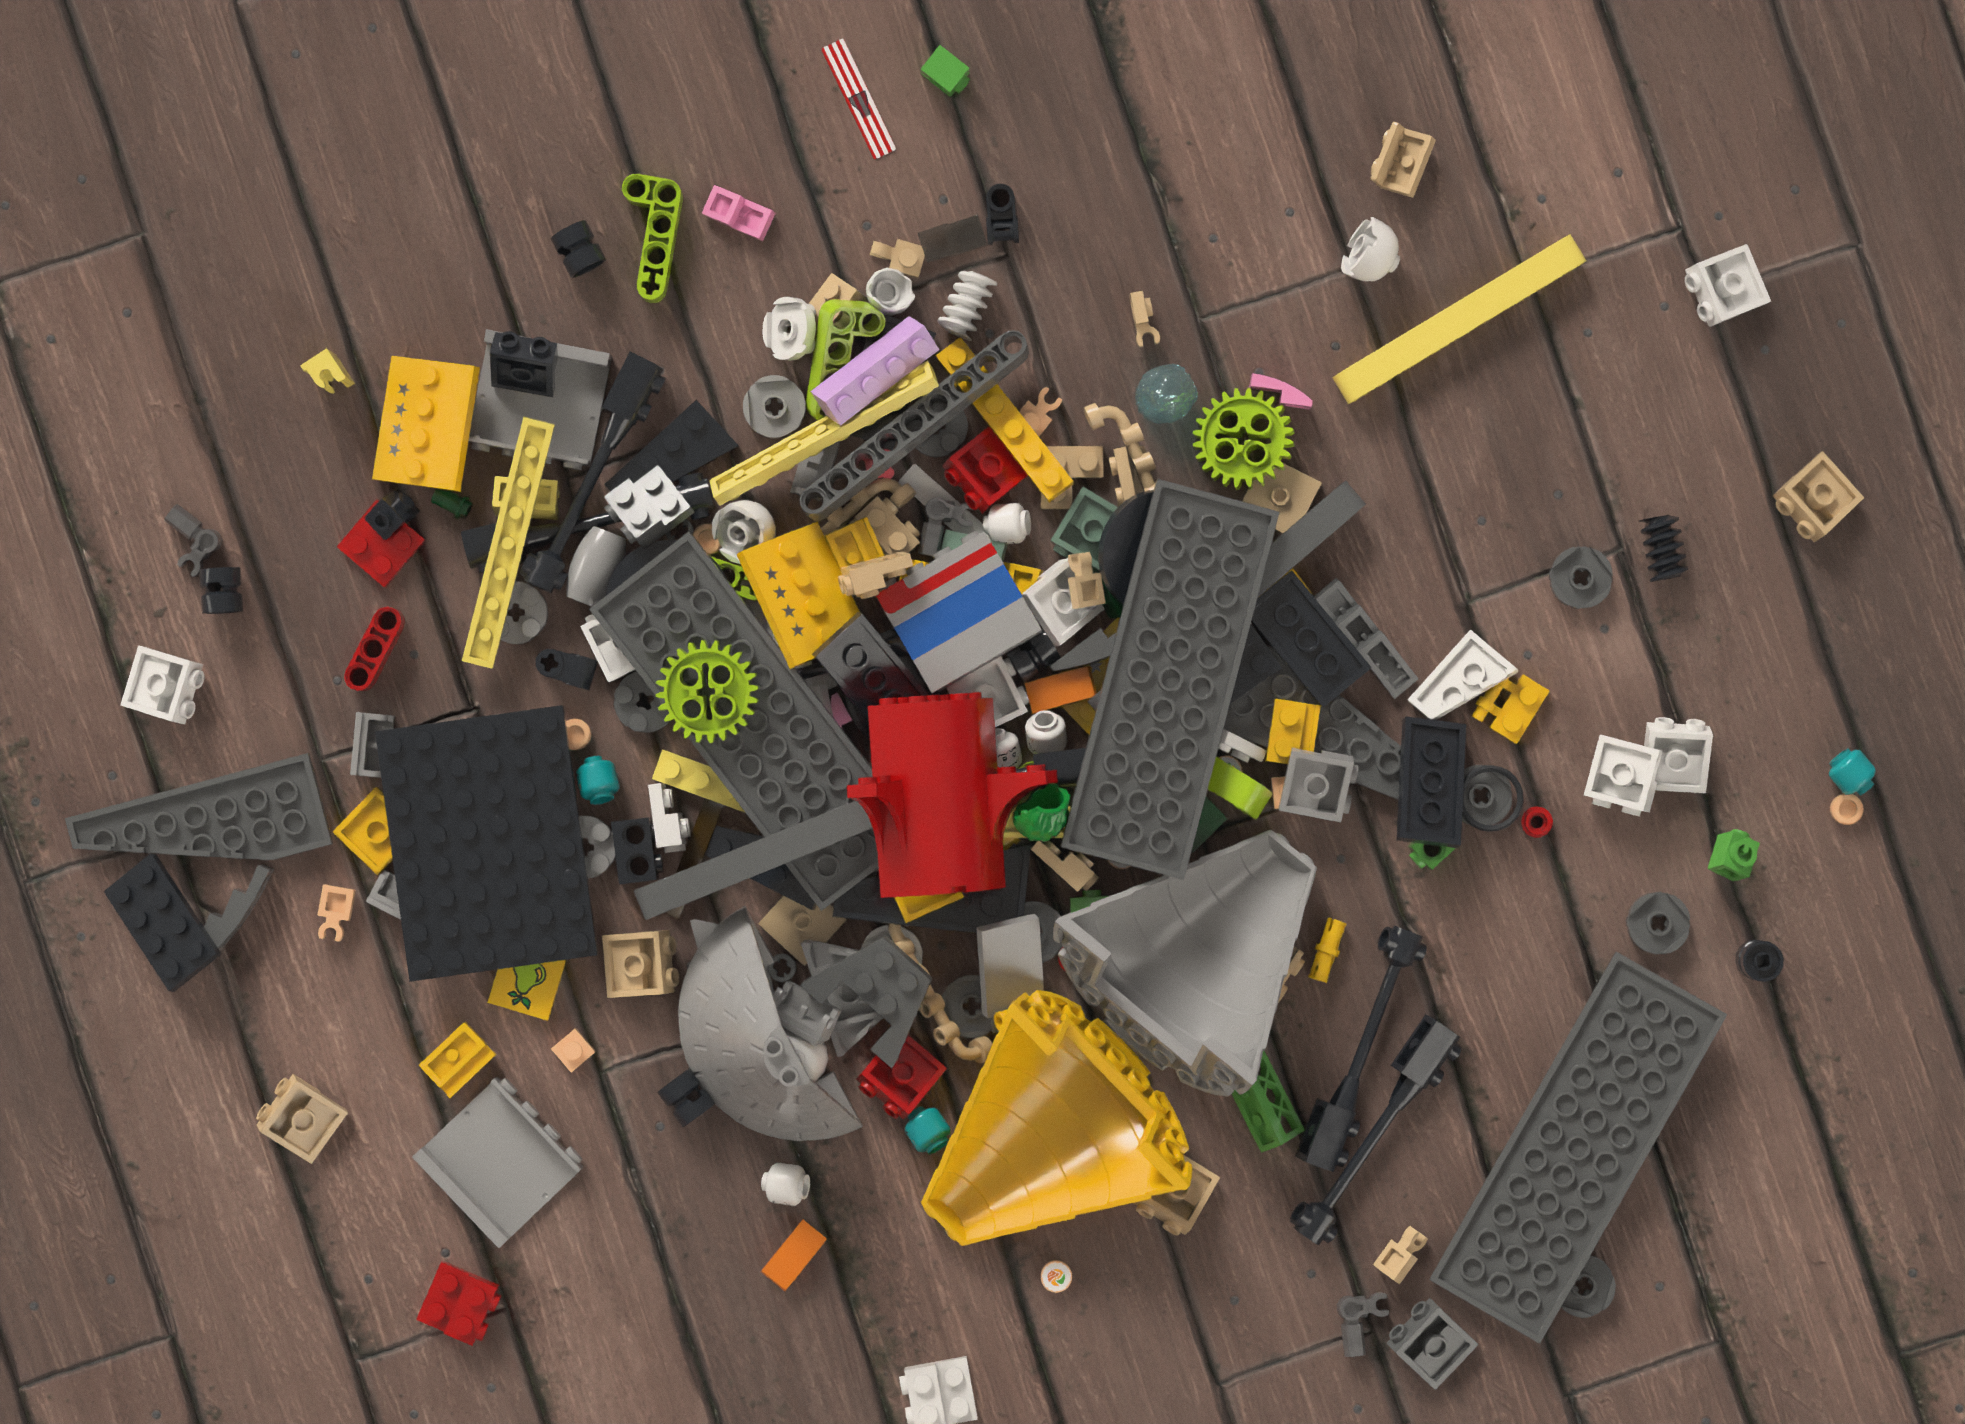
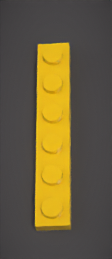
[936,337,1074,503]

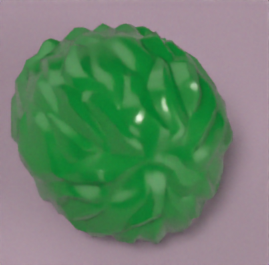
[1013,783,1070,842]

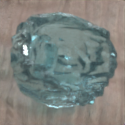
[1135,364,1198,424]

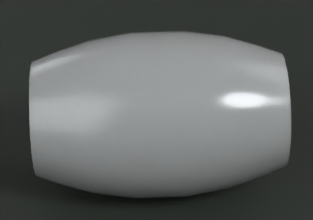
[566,526,626,607]

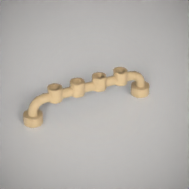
[1083,403,1156,491]
[821,478,917,535]
[888,924,993,1063]

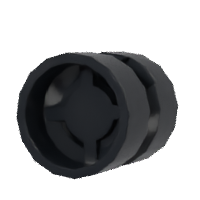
[550,220,607,278]
[199,567,243,614]
[1006,626,1061,683]
[1735,940,1784,982]
[657,1068,716,1127]

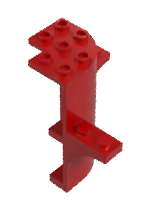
[846,692,1058,898]

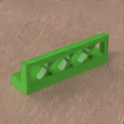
[1232,1051,1305,1153]

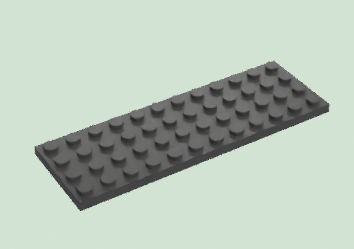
[1060,479,1280,880]
[589,532,879,911]
[1429,952,1728,1344]

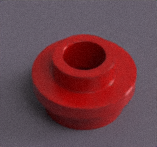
[1521,806,1553,838]

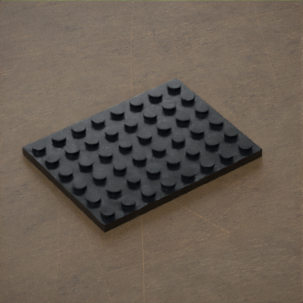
[375,705,598,982]

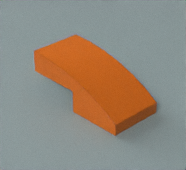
[1024,666,1097,714]
[760,1219,827,1291]

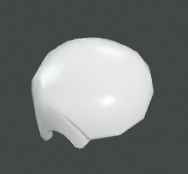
[866,268,915,316]

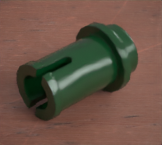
[431,489,473,519]

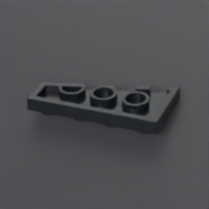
[604,400,739,491]

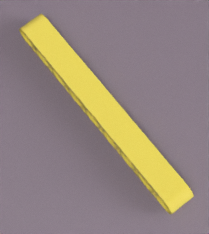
[1332,234,1587,404]

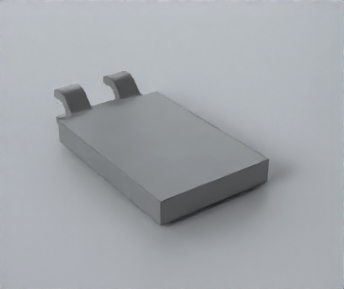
[976,914,1044,1033]

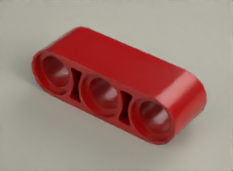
[344,607,405,691]

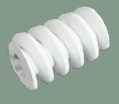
[937,271,997,341]

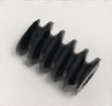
[1639,515,1689,582]

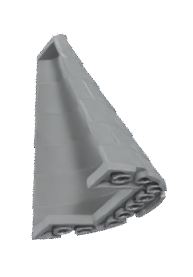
[1053,830,1317,1096]
[678,906,863,1141]

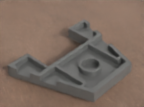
[800,936,933,1068]

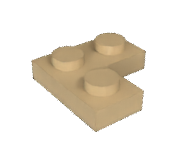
[1041,446,1103,510]

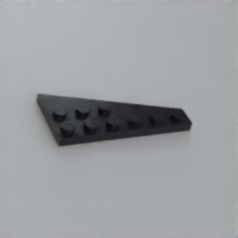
[832,845,1031,934]

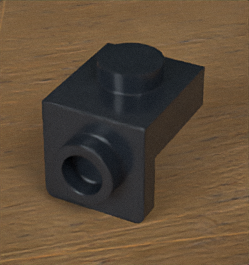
[365,489,420,540]

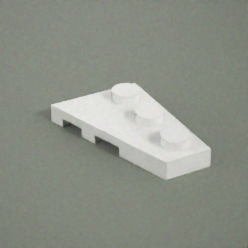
[1408,630,1518,720]

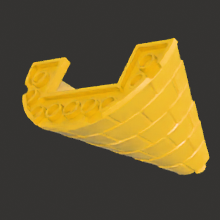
[921,990,1192,1246]

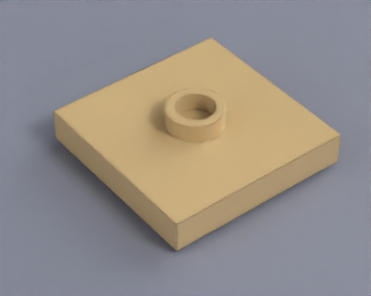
[1242,463,1322,534]
[758,896,847,966]

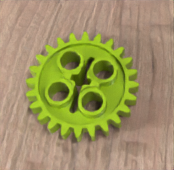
[1192,388,1295,490]
[655,640,760,743]

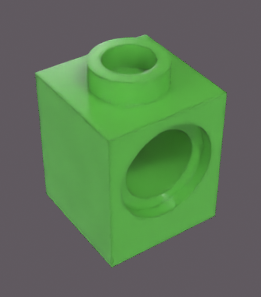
[920,45,970,97]
[1408,843,1455,870]

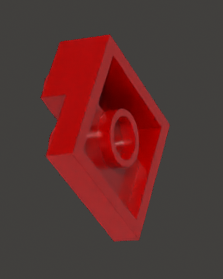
[942,426,1028,514]
[856,1035,947,1120]
[416,1260,502,1346]

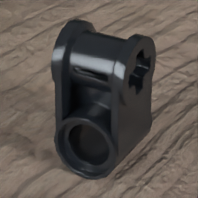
[986,183,1019,245]
[535,649,598,691]

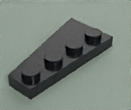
[704,826,817,910]

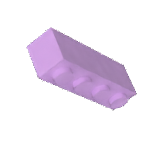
[810,316,939,426]

